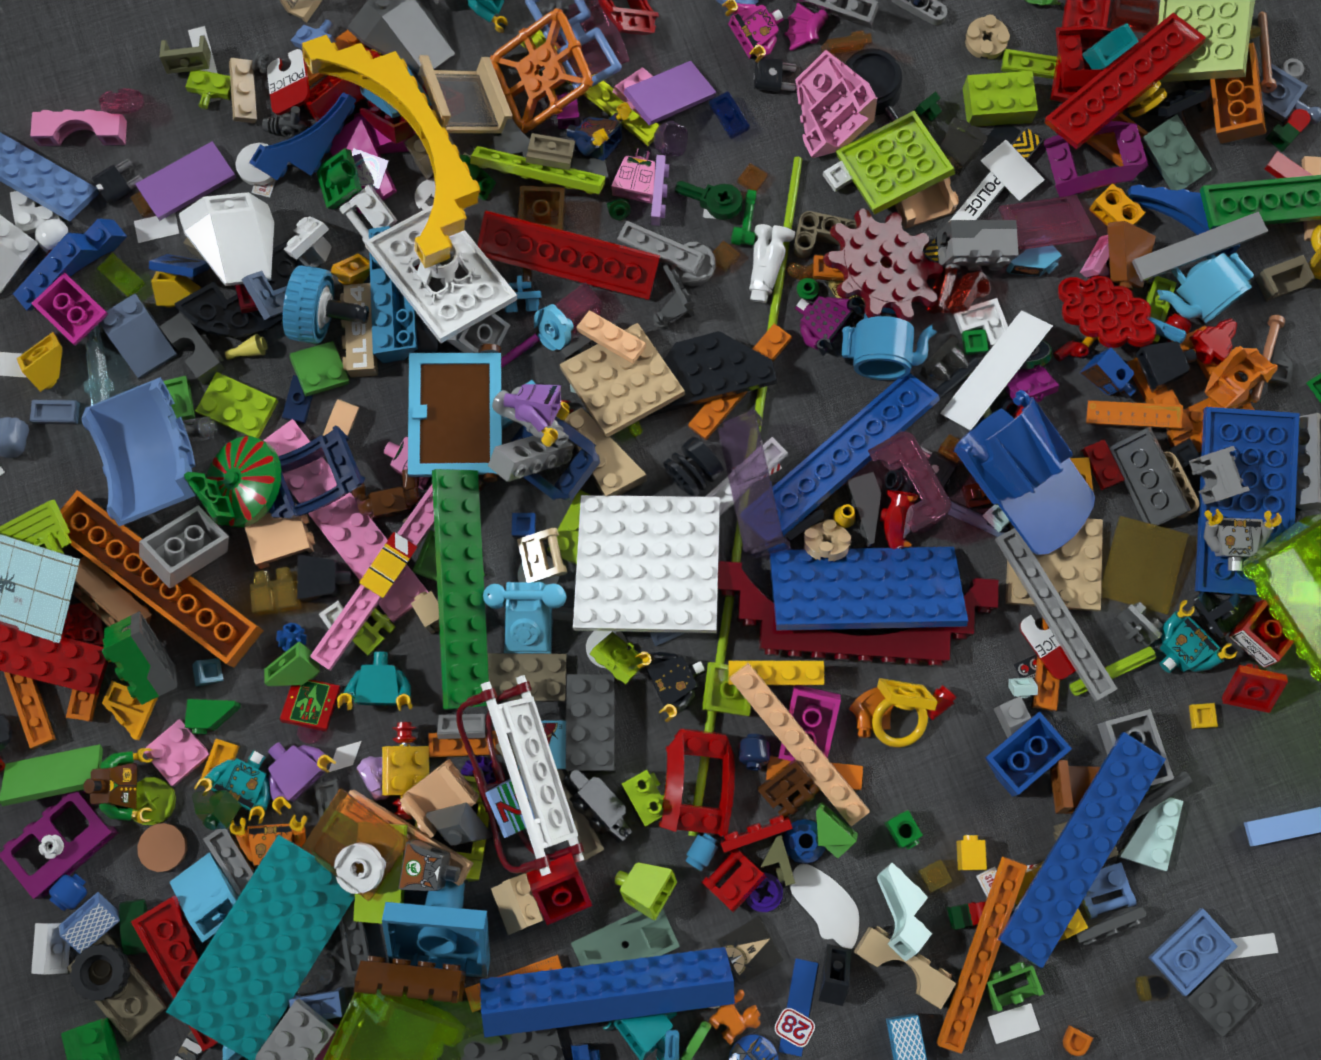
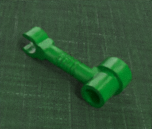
[731,189,756,246]

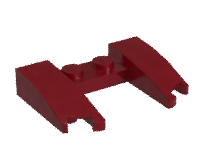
[360,83,465,144]

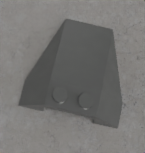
[348,0,455,73]

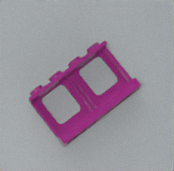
[0,790,119,899]

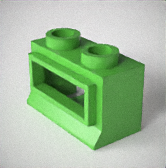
[985,961,1044,1012]

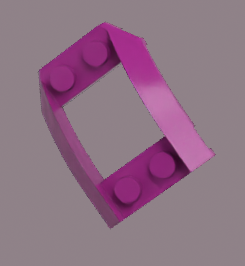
[1044,121,1148,200]

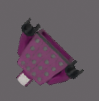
[795,296,865,356]

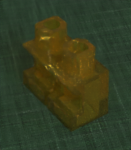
[250,567,302,616]

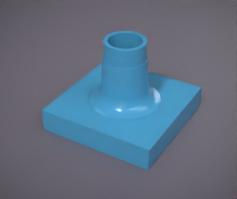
[382,880,490,978]

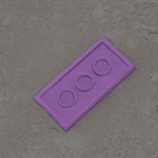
[624,61,716,126]
[135,141,236,221]

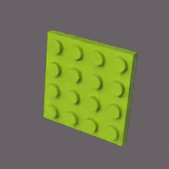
[836,111,955,215]

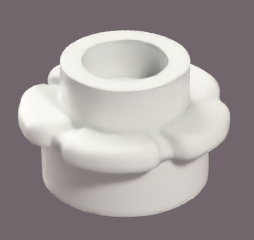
[39,835,64,859]

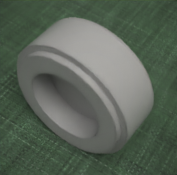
[1280,58,1304,79]

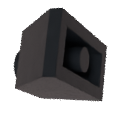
[819,944,851,1006]

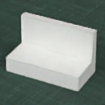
[31,923,70,975]

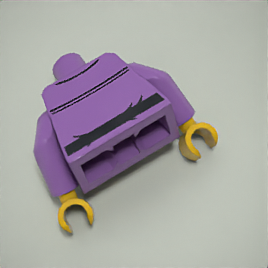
[504,384,569,447]

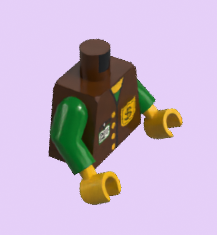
[83,748,153,823]

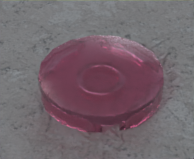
[98,88,145,114]

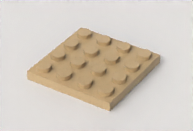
[560,323,685,438]
[1006,518,1103,612]

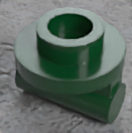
[607,199,631,220]

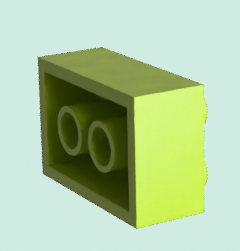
[963,71,1038,127]

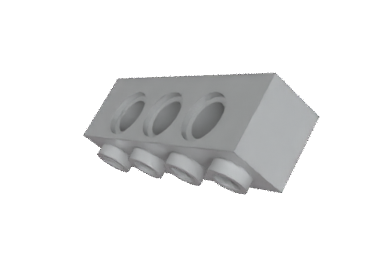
[791,0,879,28]
[1296,413,1321,511]
[488,436,575,482]

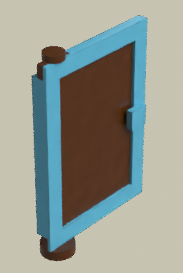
[408,344,502,482]

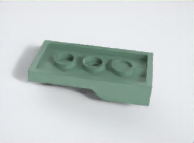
[571,908,680,966]

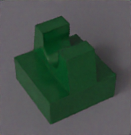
[914,91,942,122]

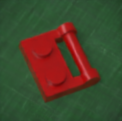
[702,848,766,913]

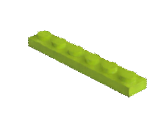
[470,146,605,194]

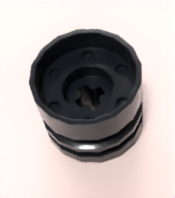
[663,436,724,497]

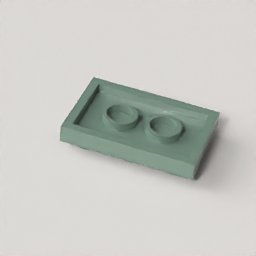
[1141,114,1212,191]

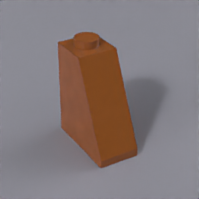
[1107,221,1156,291]

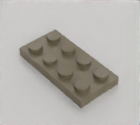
[488,653,567,702]

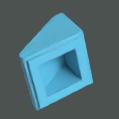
[192,658,224,687]

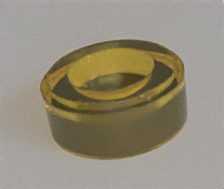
[1135,975,1151,1002]

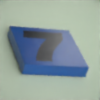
[149,254,210,277]

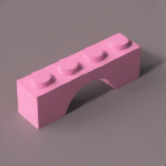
[30,109,127,146]

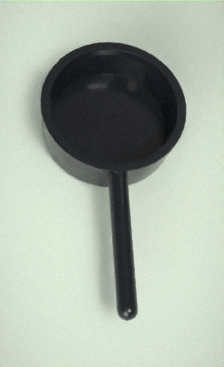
[845,48,902,122]

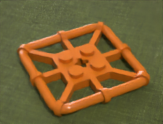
[490,8,593,133]

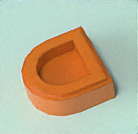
[1063,1025,1093,1056]

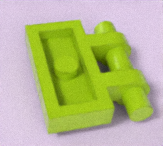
[352,608,396,656]

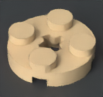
[965,15,1010,59]
[804,520,851,561]

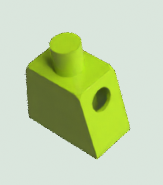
[615,862,677,920]

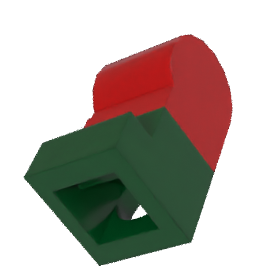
[1266,109,1310,152]
[947,901,986,930]

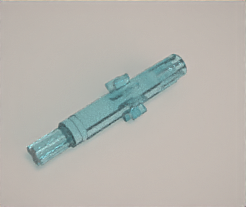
[84,324,114,405]

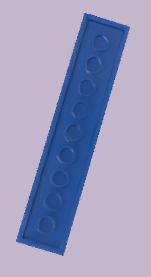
[740,373,940,547]
[997,732,1166,968]

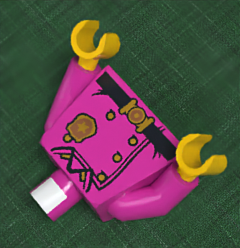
[722,0,784,63]

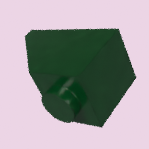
[192,790,241,830]

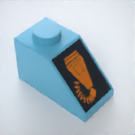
[1006,236,1062,277]

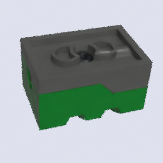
[102,611,177,705]

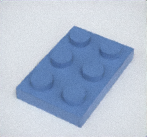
[1148,908,1238,996]

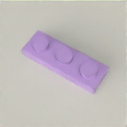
[651,155,669,226]

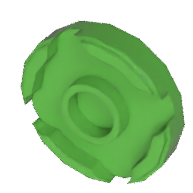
[679,1020,712,1060]

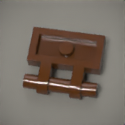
[758,759,820,818]

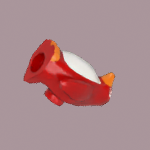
[880,490,918,549]

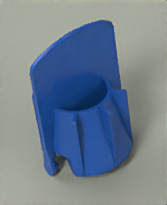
[954,390,1095,555]

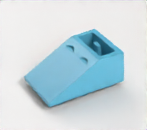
[170,852,239,943]

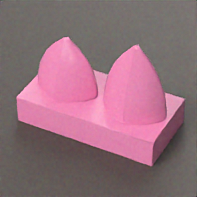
[1080,235,1111,278]

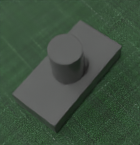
[559,335,593,360]

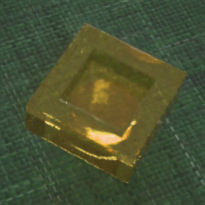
[918,859,952,892]

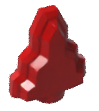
[1189,318,1237,366]

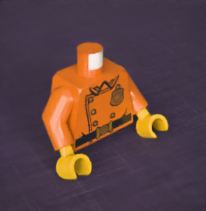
[230,814,307,866]

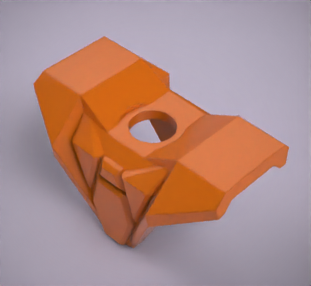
[1204,346,1278,409]

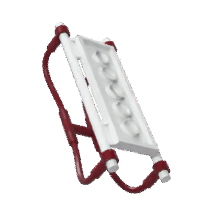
[456,675,585,876]

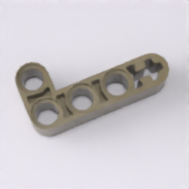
[793,211,857,259]

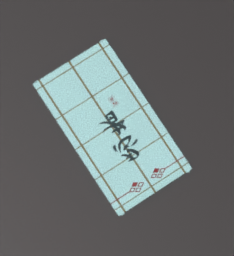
[0,534,80,643]

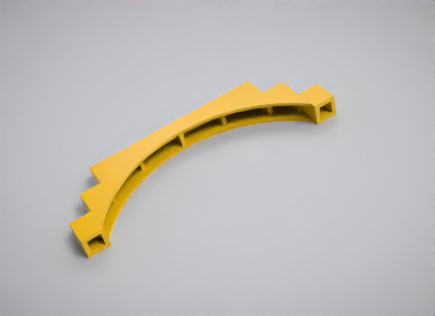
[302,34,480,269]

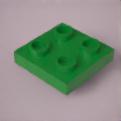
[317,148,362,210]

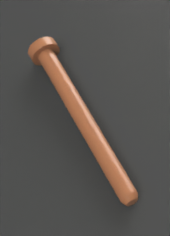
[1258,11,1277,93]
[1250,315,1285,403]

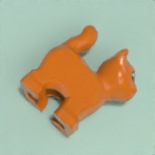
[708,989,761,1045]

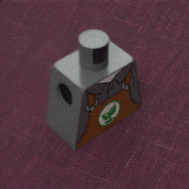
[398,839,460,891]

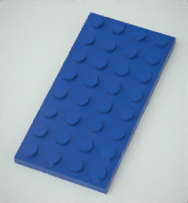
[1195,407,1300,598]
[769,547,968,630]

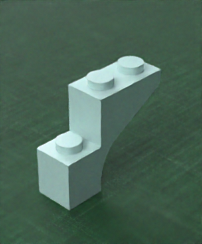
[877,863,932,962]

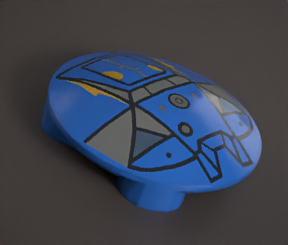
[729,1034,778,1060]

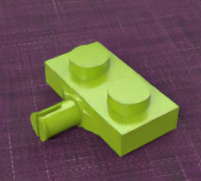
[185,70,231,109]

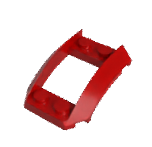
[598,0,659,35]
[1055,26,1140,89]
[659,728,735,837]

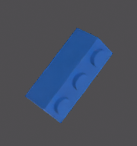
[985,712,1072,797]

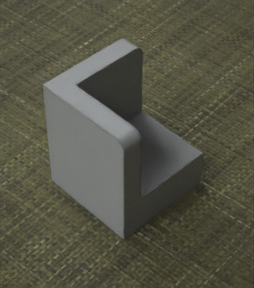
[298,236,332,267]

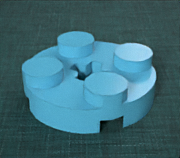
[534,304,574,351]

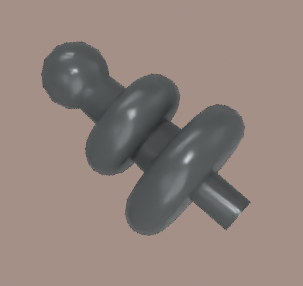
[541,0,569,15]

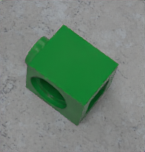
[884,810,923,850]

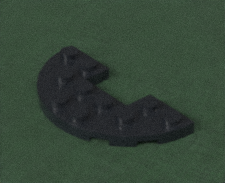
[174,239,302,338]

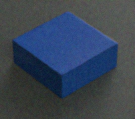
[512,513,536,537]

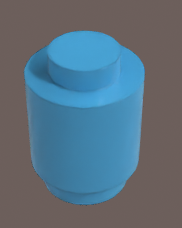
[685,833,718,871]

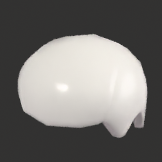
[35,219,68,253]

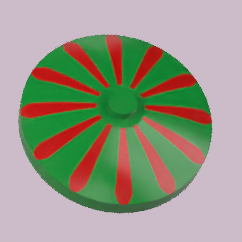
[206,436,281,528]

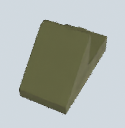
[760,836,795,886]

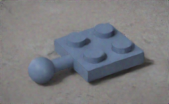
[1260,63,1321,124]

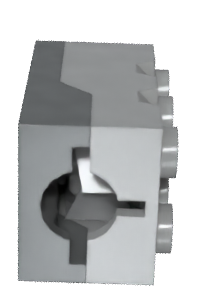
[937,220,1019,271]

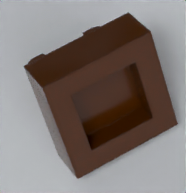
[962,483,991,509]

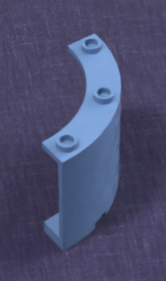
[82,377,196,526]

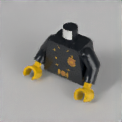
[635,652,706,722]

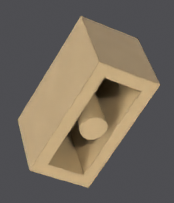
[411,591,440,634]

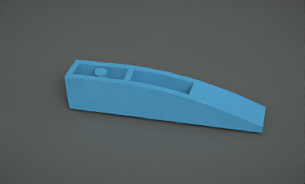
[368,226,418,363]

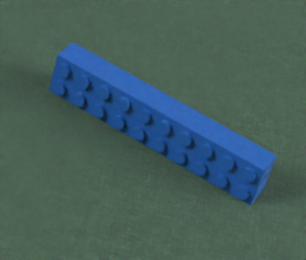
[480,947,735,1038]

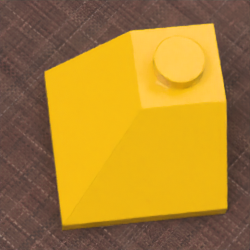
[16,332,63,392]

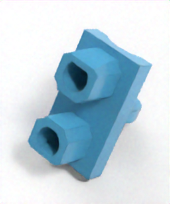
[504,276,542,312]

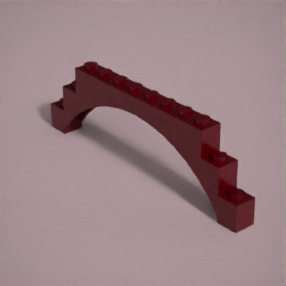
[718,561,999,667]

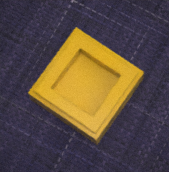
[1189,703,1218,729]

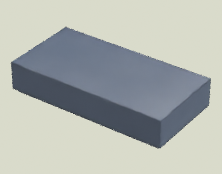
[30,400,80,424]

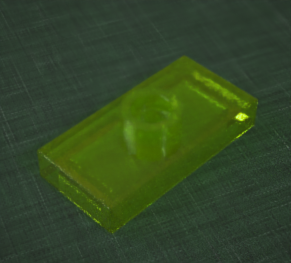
[97,253,146,297]

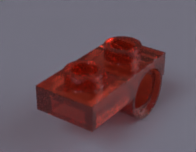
[947,271,991,314]

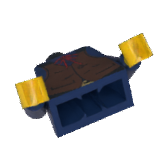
[567,102,632,161]

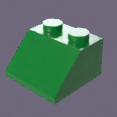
[61,1018,121,1060]

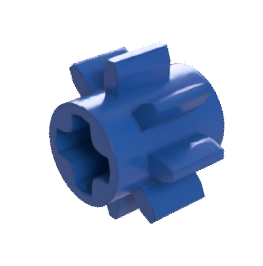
[276,623,307,651]

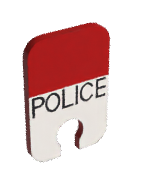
[267,49,310,115]
[1020,615,1076,680]

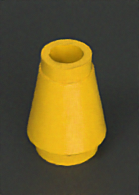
[833,504,856,528]

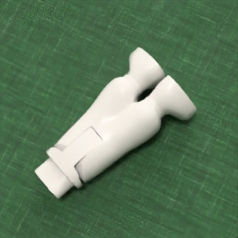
[749,224,795,303]

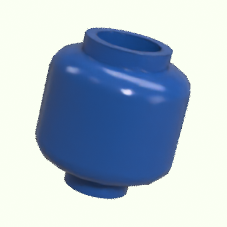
[49,873,87,911]

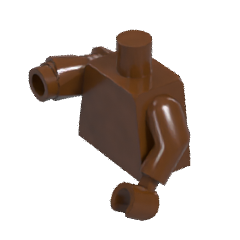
[352,469,421,520]

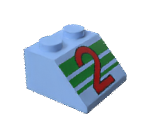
[485,774,535,838]

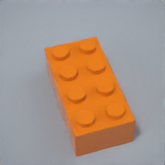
[1210,43,1266,144]

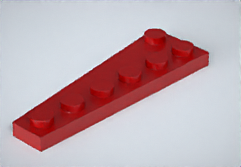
[131,895,218,1051]

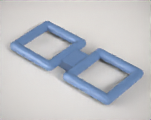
[525,0,622,89]

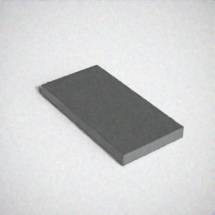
[1109,427,1191,530]

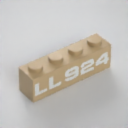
[340,283,378,377]

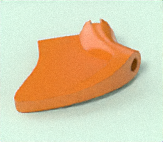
[849,687,894,738]

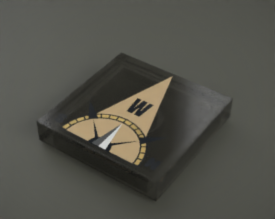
[717,916,783,985]

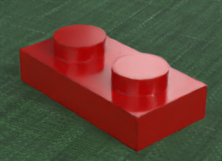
[1082,439,1124,490]

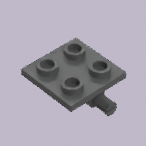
[653,265,695,330]

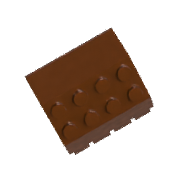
[354,956,466,1003]

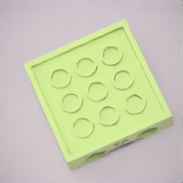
[1158,0,1255,82]

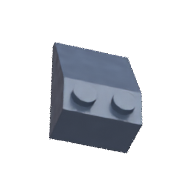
[100,294,177,379]

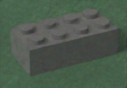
[566,674,615,772]

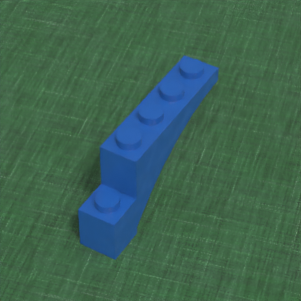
[249,93,356,180]
[1126,185,1240,255]
[13,219,127,311]

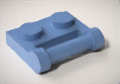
[1082,863,1136,919]

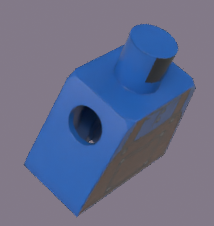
[1080,347,1136,399]

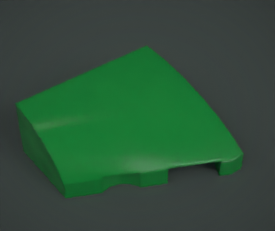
[184,472,235,526]

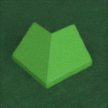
[816,802,858,858]

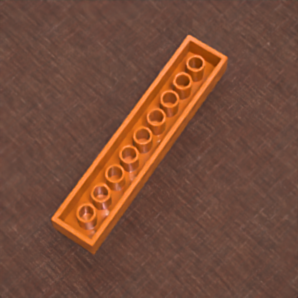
[60,490,264,668]

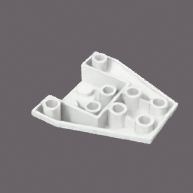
[179,192,274,286]

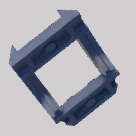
[510,417,600,501]
[269,425,366,518]

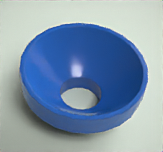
[783,819,825,864]

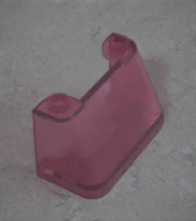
[868,431,952,534]

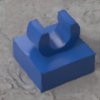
[571,1043,601,1060]

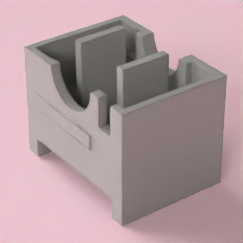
[1189,446,1250,505]

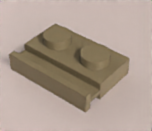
[526,133,575,170]

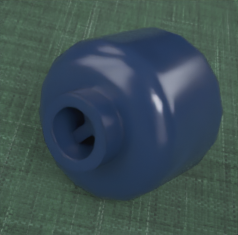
[739,734,771,771]

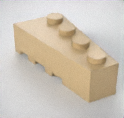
[563,408,646,497]

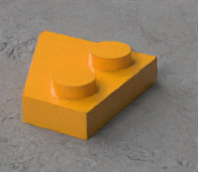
[102,681,158,741]

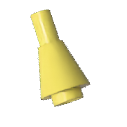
[225,334,268,360]

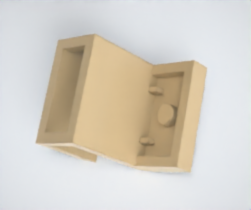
[491,873,544,935]

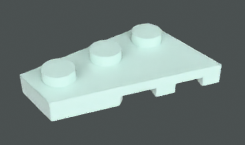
[1117,797,1183,871]

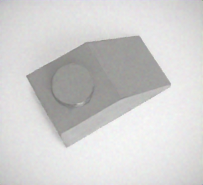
[994,696,1031,738]

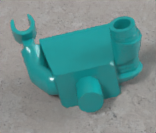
[601,1012,677,1060]

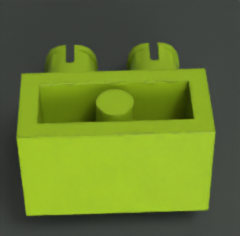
[622,770,664,827]

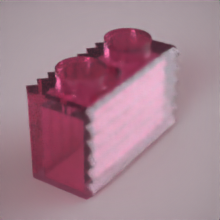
[555,282,602,333]

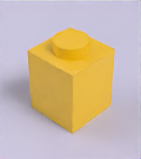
[956,835,987,870]

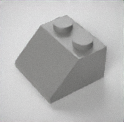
[446,313,510,353]

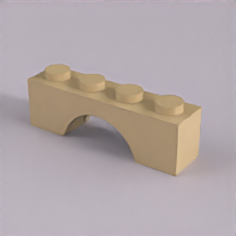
[854,926,956,1009]

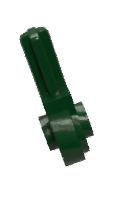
[675,181,742,220]

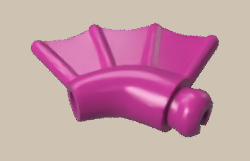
[785,3,829,51]

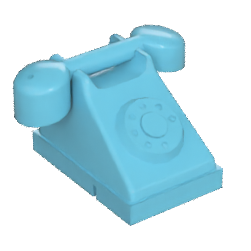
[483,582,567,654]

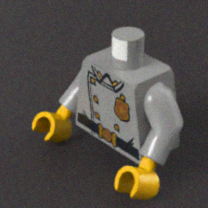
[1204,509,1282,571]

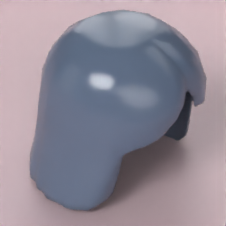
[0,417,29,459]

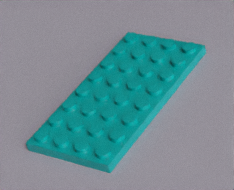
[166,834,355,1060]

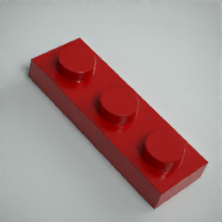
[720,815,793,852]

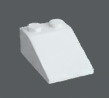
[0,215,39,294]

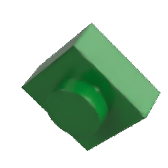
[962,329,989,355]

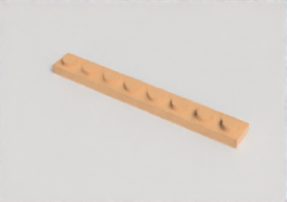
[729,663,870,826]

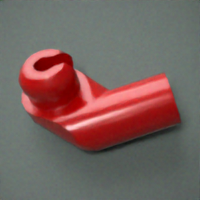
[1053,341,1089,362]

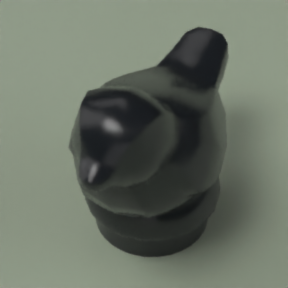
[884,463,921,504]

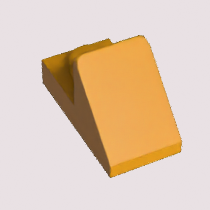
[331,253,370,285]

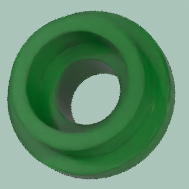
[796,278,819,300]

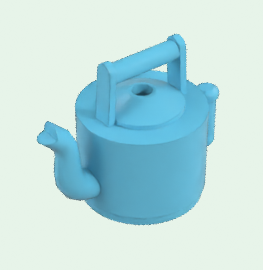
[1157,253,1254,324]

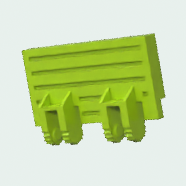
[0,499,72,554]

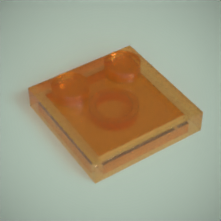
[821,31,872,54]

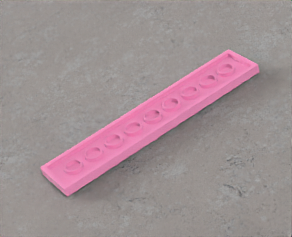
[263,419,429,623]

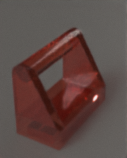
[1109,0,1159,33]

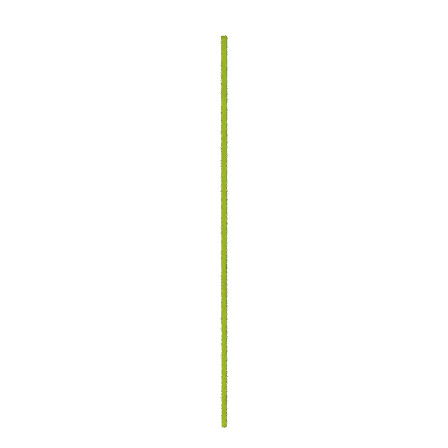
[688,157,803,837]

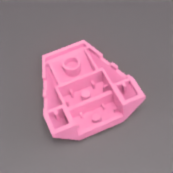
[795,50,877,158]

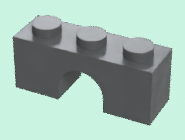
[160,313,226,385]

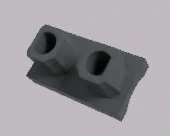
[1117,602,1163,647]

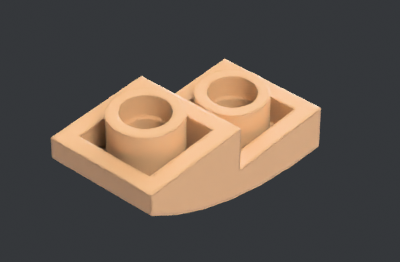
[323,399,359,436]

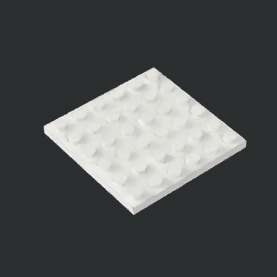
[573,495,720,633]

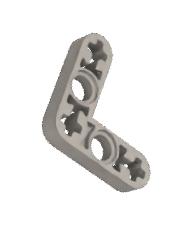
[891,0,947,25]

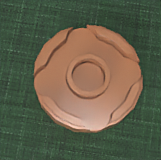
[137,823,188,872]

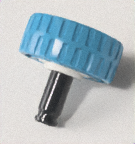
[283,265,369,344]

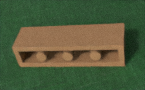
[72,556,152,626]

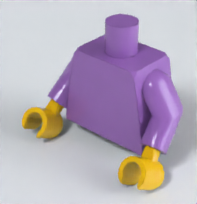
[268,742,336,815]

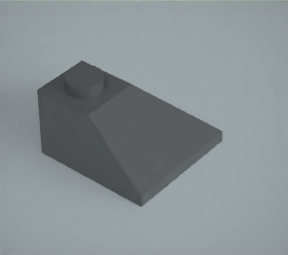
[426,802,492,848]

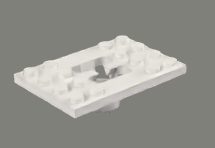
[365,205,517,343]

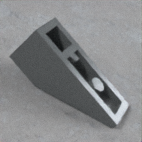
[845,472,882,548]

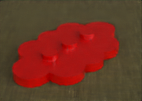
[1058,276,1156,348]

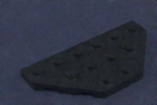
[646,331,778,417]

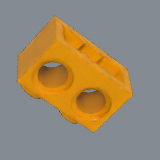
[1089,183,1145,226]

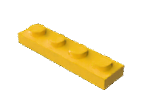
[728,661,824,685]

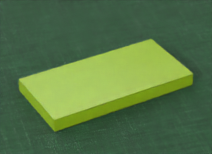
[354,821,408,924]

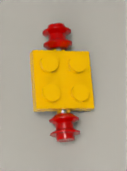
[382,722,429,820]

